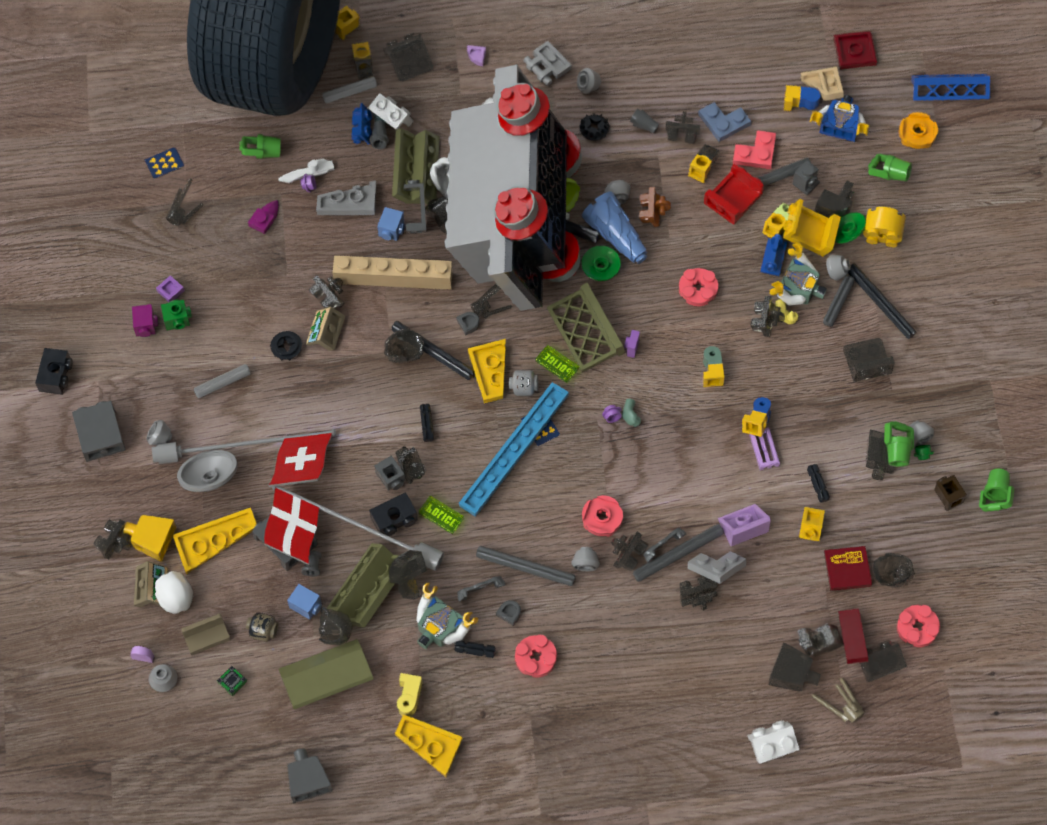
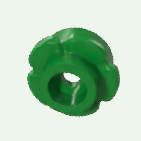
[914,445,934,460]

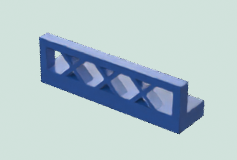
[911,74,990,101]

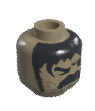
[246,612,278,642]

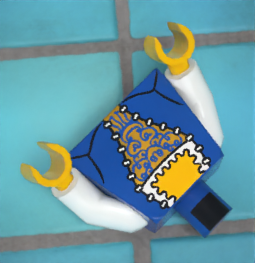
[809,95,869,142]

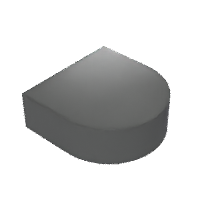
[456,312,480,336]
[496,600,521,626]

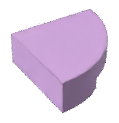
[467,45,486,66]

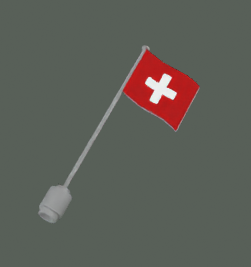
[152,429,336,487]

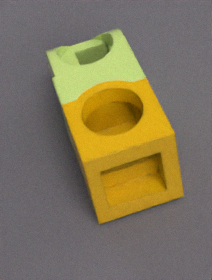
[762,203,789,239]

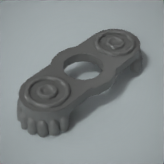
[643,527,687,562]
[457,576,506,602]

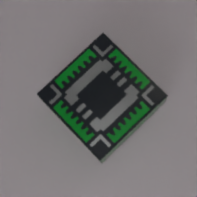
[217,666,247,696]

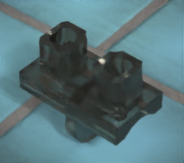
[665,111,700,144]
[309,275,345,308]
[751,296,785,337]
[395,446,426,484]
[94,519,131,560]
[611,531,648,571]
[679,576,717,611]

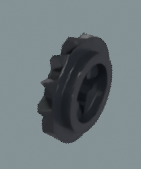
[579,113,610,141]
[270,331,302,361]

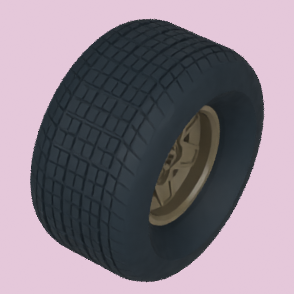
[187,0,341,116]

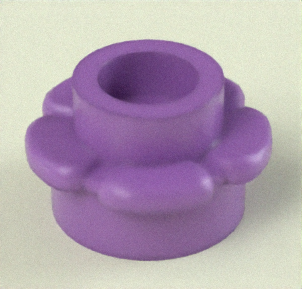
[301,174,316,192]
[602,405,622,423]

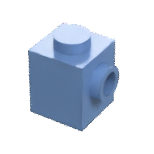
[377,207,405,241]
[287,584,322,620]

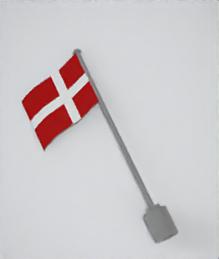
[264,486,444,571]

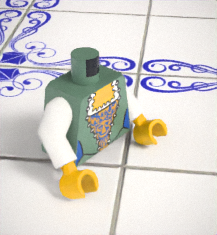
[770,243,827,306]
[416,582,478,649]

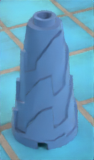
[582,191,647,264]

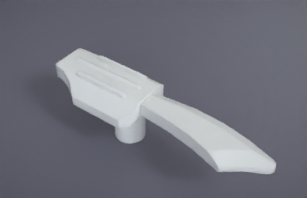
[278,158,335,183]

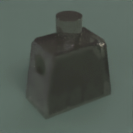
[865,429,896,480]
[768,642,822,692]

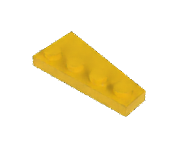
[173,507,256,574]

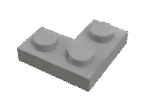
[688,551,746,584]

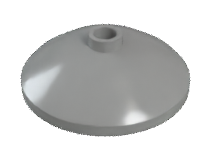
[177,450,238,492]

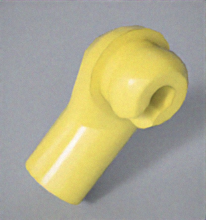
[775,299,798,324]

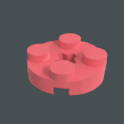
[679,268,718,306]
[582,495,623,537]
[897,605,940,647]
[515,635,557,678]

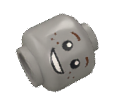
[509,370,538,396]

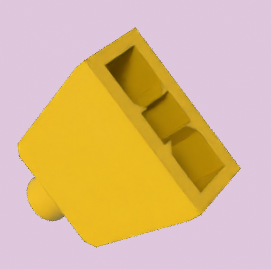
[123,515,177,562]

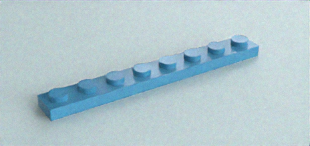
[459,382,569,517]

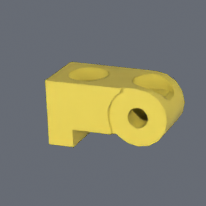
[397,673,423,717]

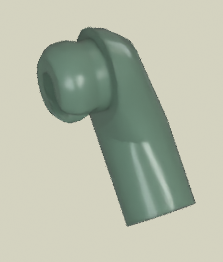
[622,399,641,427]

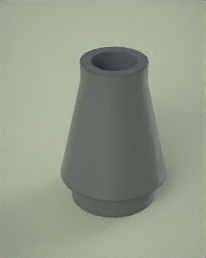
[630,109,659,134]
[370,120,389,149]

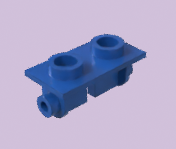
[352,103,372,145]
[760,234,787,276]

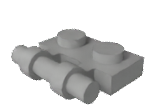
[523,41,572,86]

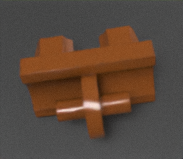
[639,187,671,227]

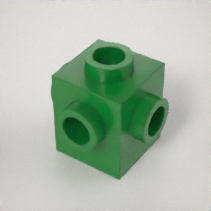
[161,300,192,331]

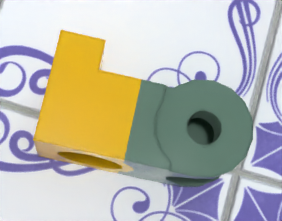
[703,346,724,387]

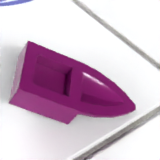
[248,200,279,234]

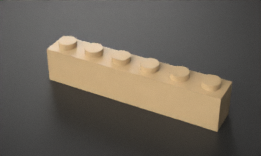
[333,256,453,290]

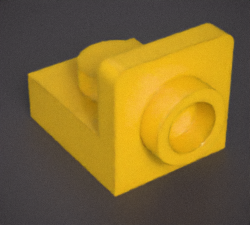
[799,507,825,541]

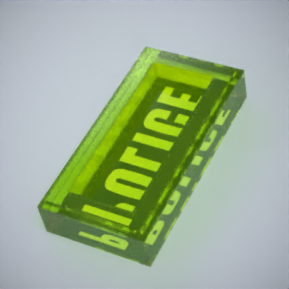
[535,344,579,383]
[418,495,464,534]

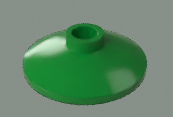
[835,212,866,243]
[582,246,621,281]

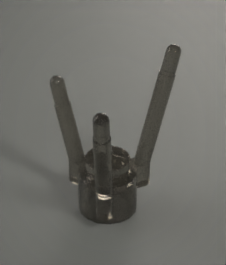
[166,178,203,226]
[470,284,512,319]

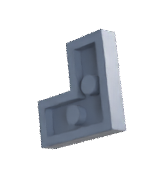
[698,102,751,142]

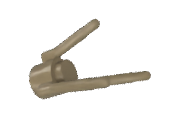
[812,678,865,723]

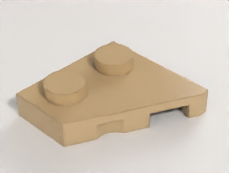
[801,67,844,101]

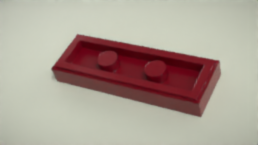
[838,608,868,664]

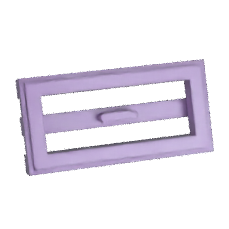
[749,427,780,470]

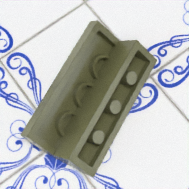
[392,128,439,204]
[326,543,410,628]
[278,639,373,710]

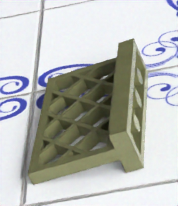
[547,283,625,373]

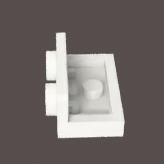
[369,93,413,129]
[748,721,799,764]

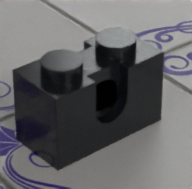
[35,348,73,395]
[369,492,418,538]

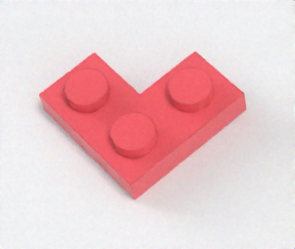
[733,131,776,169]

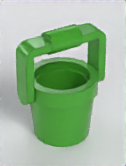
[239,134,280,159]
[868,154,912,181]
[884,421,914,467]
[979,469,1014,512]

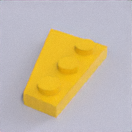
[468,339,506,404]
[395,714,463,777]

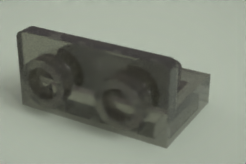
[860,640,907,682]

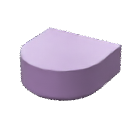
[130,646,154,663]

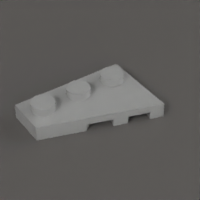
[316,181,376,215]

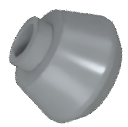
[577,68,601,94]
[605,180,631,205]
[826,254,851,281]
[146,420,172,446]
[909,420,934,446]
[571,547,600,571]
[149,664,178,692]

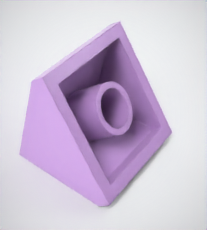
[718,504,771,547]

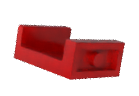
[704,164,764,225]

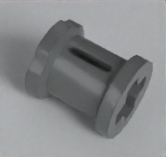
[301,550,322,577]

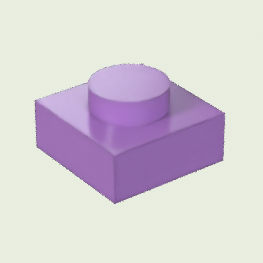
[156,275,185,303]
[624,330,640,358]

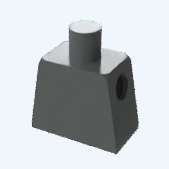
[288,748,333,803]

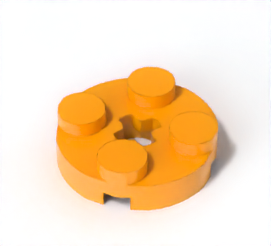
[899,112,938,149]

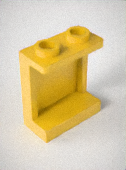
[783,199,841,257]

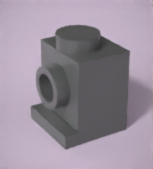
[792,161,820,195]
[374,455,405,491]

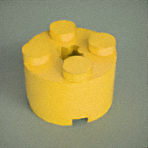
[863,207,906,247]

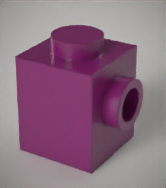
[132,304,159,337]

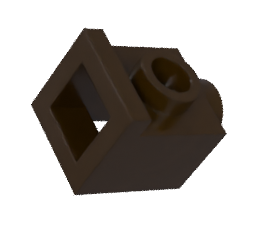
[934,475,967,511]

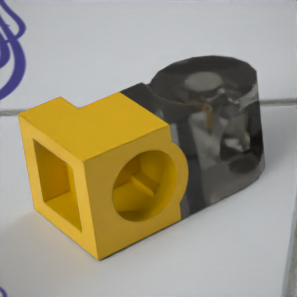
[352,42,373,79]
[688,144,720,183]

